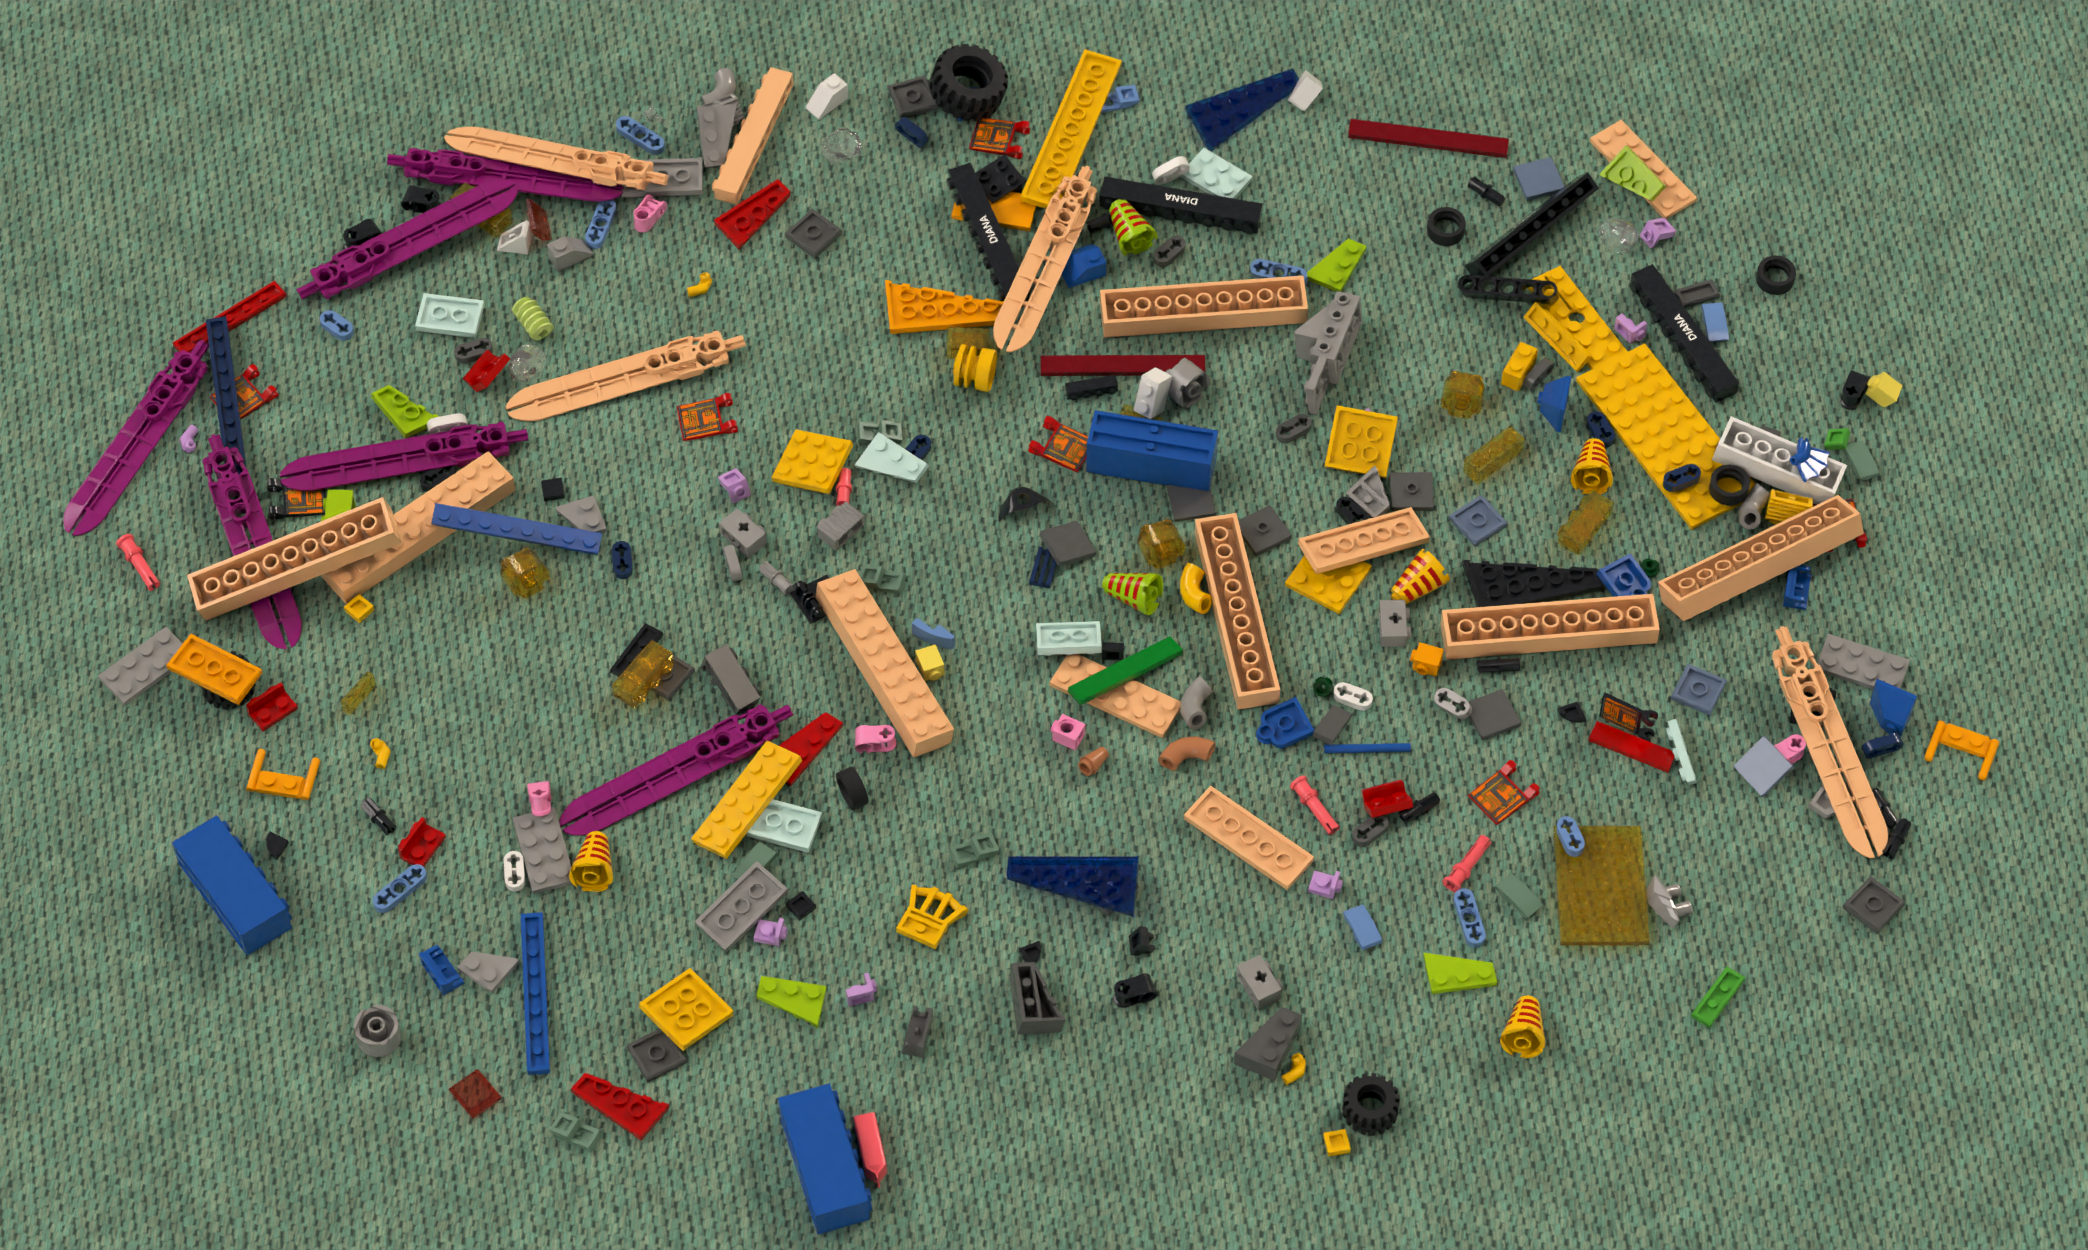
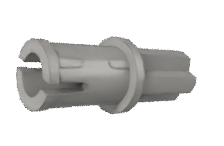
[759,561,795,595]

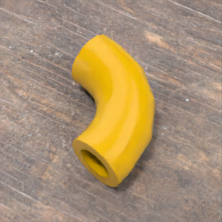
[1180,563,1212,614]

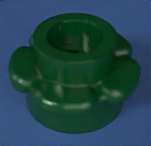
[1639,558,1660,578]
[1313,677,1334,697]

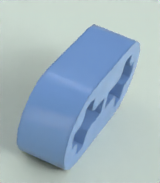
[320,310,354,341]
[1556,816,1585,857]

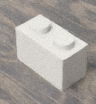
[1134,367,1172,419]

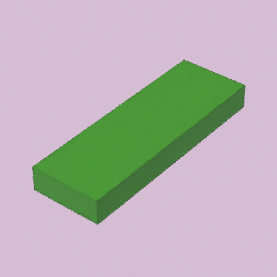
[1691,966,1745,1028]

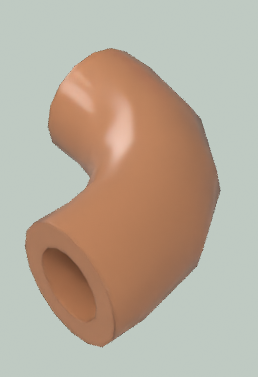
[1158,736,1216,771]

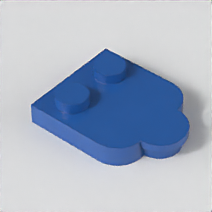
[1596,554,1651,597]
[1256,697,1315,749]

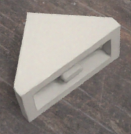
[1288,70,1323,111]
[497,220,532,254]

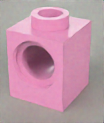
[1051,714,1085,751]

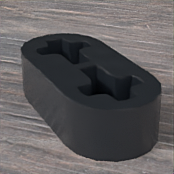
[420,466,456,492]
[1336,496,1368,525]

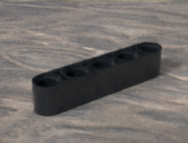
[1458,275,1559,304]

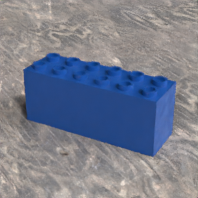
[1086,410,1218,491]
[172,815,292,956]
[778,1083,873,1235]

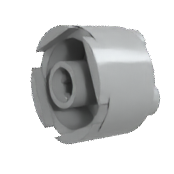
[1165,358,1210,408]
[354,1005,401,1057]

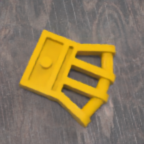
[896,884,969,949]

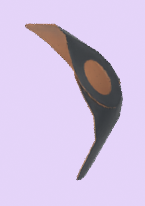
[998,487,1053,522]

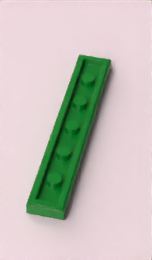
[1068,636,1183,706]

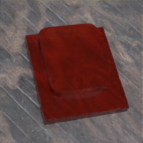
[526,198,552,241]
[449,1069,502,1119]

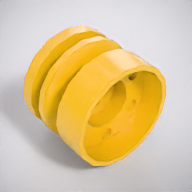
[953,344,997,392]

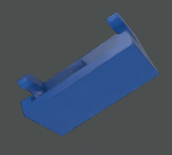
[1783,565,1811,610]
[419,945,464,995]

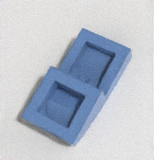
[1101,85,1140,113]
[1701,303,1729,342]
[912,618,955,649]
[1343,904,1383,950]

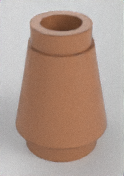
[1078,747,1109,776]

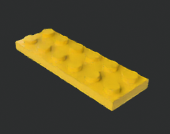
[691,741,802,859]

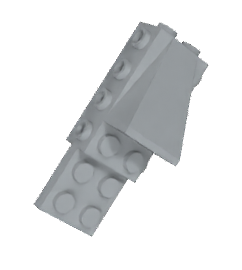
[1294,291,1363,415]

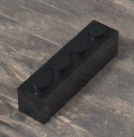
[1065,375,1118,400]

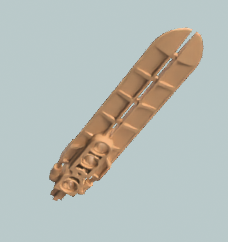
[444,127,669,190]
[993,166,1097,352]
[506,330,746,422]
[1772,626,1888,859]

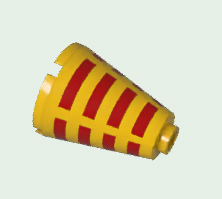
[1571,438,1613,495]
[1391,549,1450,605]
[569,831,613,892]
[1500,995,1545,1058]

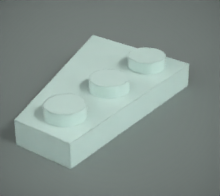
[854,432,929,483]
[1666,719,1697,785]

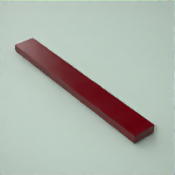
[1348,119,1509,158]
[1041,355,1205,376]

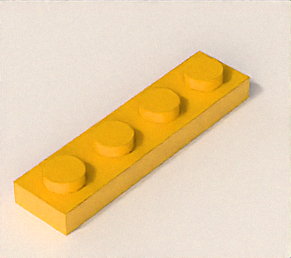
[1523,302,1592,371]

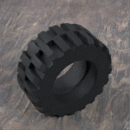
[929,44,1008,121]

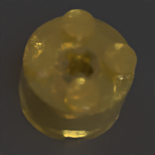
[1441,371,1485,419]
[1137,519,1186,569]
[500,547,550,598]

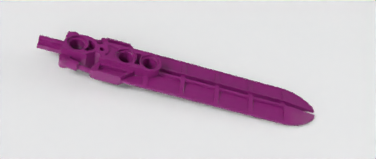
[387,148,624,202]
[296,180,518,299]
[63,340,209,536]
[280,422,529,491]
[202,434,302,649]
[559,705,793,836]

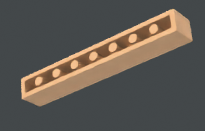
[712,67,793,205]

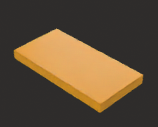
[951,192,1037,232]
[166,634,263,705]

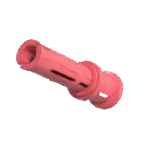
[116,534,161,591]
[1290,775,1340,835]
[1442,835,1491,893]

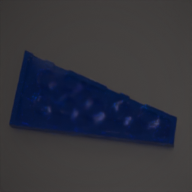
[1185,68,1299,152]
[1006,856,1139,917]

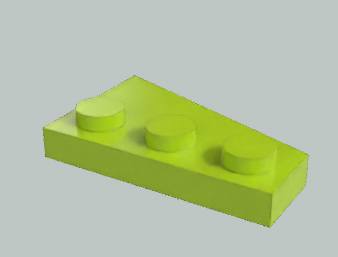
[1599,146,1667,201]
[1307,238,1367,292]
[371,385,440,438]
[1423,952,1497,994]
[757,976,827,1028]

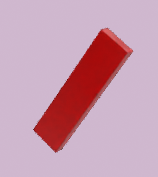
[1588,721,1675,773]

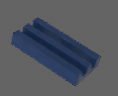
[1029,547,1057,589]

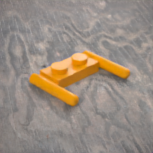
[1924,720,1999,780]
[246,749,320,800]

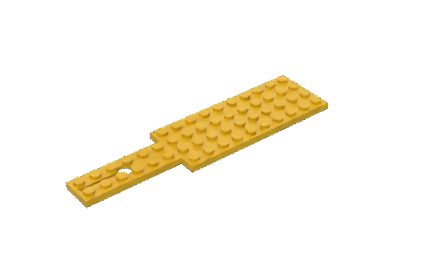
[1528,266,1755,530]

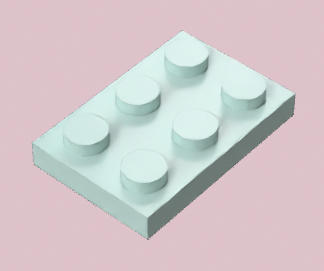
[1180,148,1253,199]
[415,293,484,338]
[1036,621,1102,656]
[746,800,822,853]

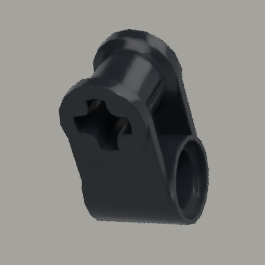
[401,185,441,213]
[343,219,382,249]
[1840,370,1871,410]
[1113,973,1158,1008]

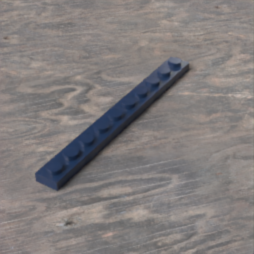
[206,316,247,475]

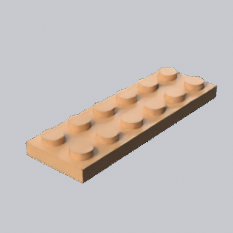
[1590,120,1697,220]
[1298,507,1430,574]
[1049,654,1181,738]
[1184,785,1314,891]

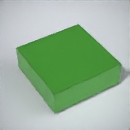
[1824,428,1850,450]

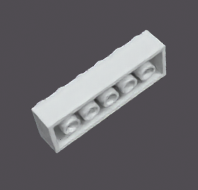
[1712,416,1847,505]

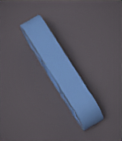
[616,116,665,155]
[585,199,617,249]
[1250,259,1308,285]
[373,864,427,913]
[1453,888,1486,948]

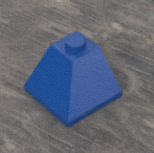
[1062,244,1106,288]
[1537,376,1571,432]
[1870,679,1917,737]

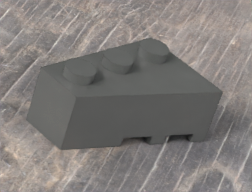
[700,644,760,715]
[1009,962,1065,1035]
[1234,1007,1302,1081]

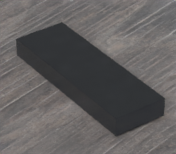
[610,623,663,682]

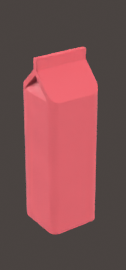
[853,1112,887,1187]

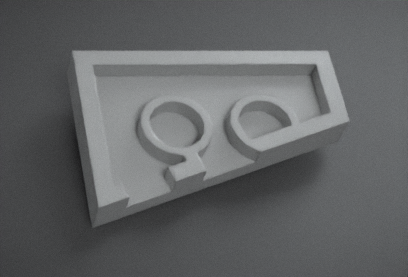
[697,104,737,168]

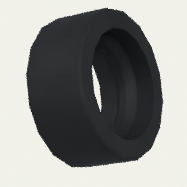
[1427,207,1466,246]
[1756,255,1796,295]
[1709,464,1750,506]
[836,767,869,810]

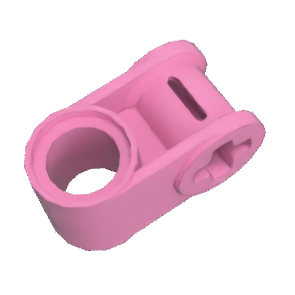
[633,194,667,232]
[855,725,897,753]
[1774,734,1806,764]
[527,781,551,816]

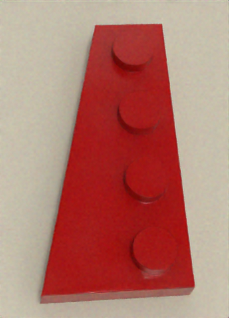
[714,179,791,249]
[778,712,843,786]
[571,1073,670,1141]

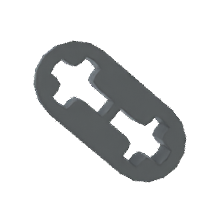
[1153,236,1186,267]
[454,338,493,364]
[1523,357,1555,391]
[1276,414,1312,443]
[1352,815,1389,847]

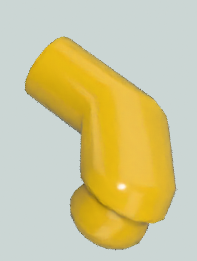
[687,272,712,298]
[370,738,390,769]
[1281,1053,1306,1085]

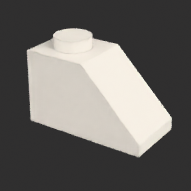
[806,73,848,120]

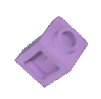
[1640,218,1676,248]
[1614,314,1647,344]
[718,468,751,503]
[1308,871,1343,899]
[754,918,788,946]
[846,973,877,1007]

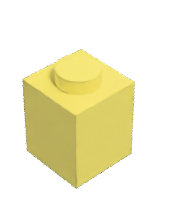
[1865,372,1903,407]
[915,644,945,681]

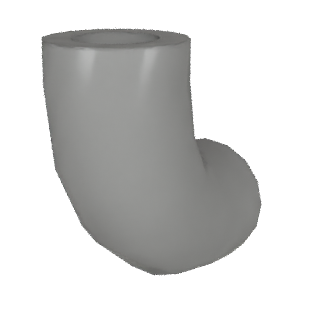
[701,68,736,105]
[1738,483,1770,529]
[1180,676,1213,730]

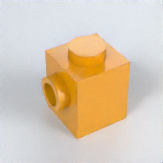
[1410,642,1444,677]

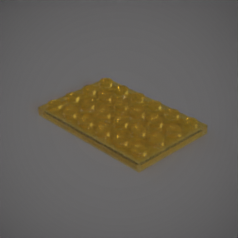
[1553,826,1649,945]

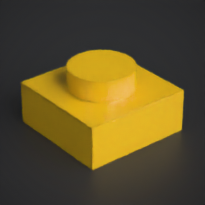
[344,594,374,623]
[1323,1129,1351,1157]

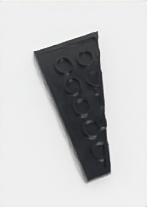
[1462,560,1603,607]

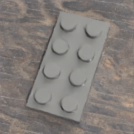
[622,158,703,197]
[98,627,183,706]
[1817,634,1910,689]
[512,807,572,894]
[695,861,789,953]

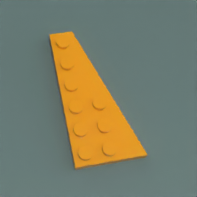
[885,280,1004,334]

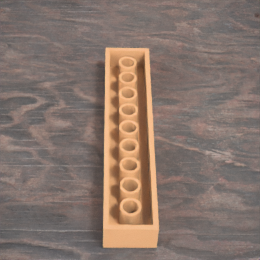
[1100,276,1308,338]
[321,451,516,604]
[1658,495,1864,621]
[187,497,402,621]
[1194,513,1280,710]
[816,569,954,758]
[1440,594,1660,660]

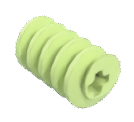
[512,297,554,341]

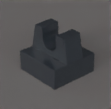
[1129,926,1156,956]

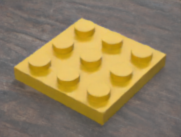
[1324,405,1398,479]
[771,429,853,494]
[1285,555,1372,614]
[639,968,734,1051]

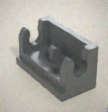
[902,1006,933,1058]

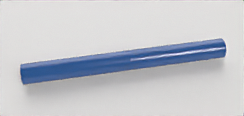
[1324,743,1411,753]

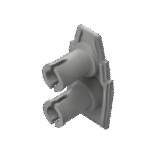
[1645,876,1692,929]

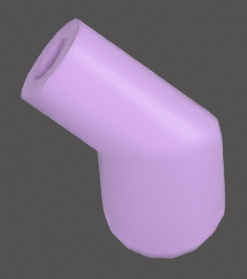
[180,425,199,453]

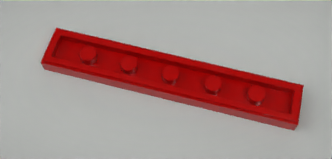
[173,281,287,353]

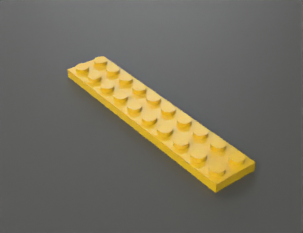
[1020,49,1122,209]

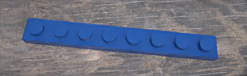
[431,503,602,555]
[521,912,550,1075]

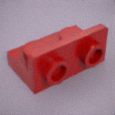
[463,350,510,392]
[246,682,298,732]
[1362,780,1413,818]
[398,817,446,867]

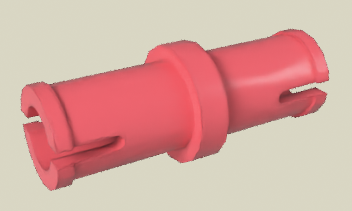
[836,468,852,506]

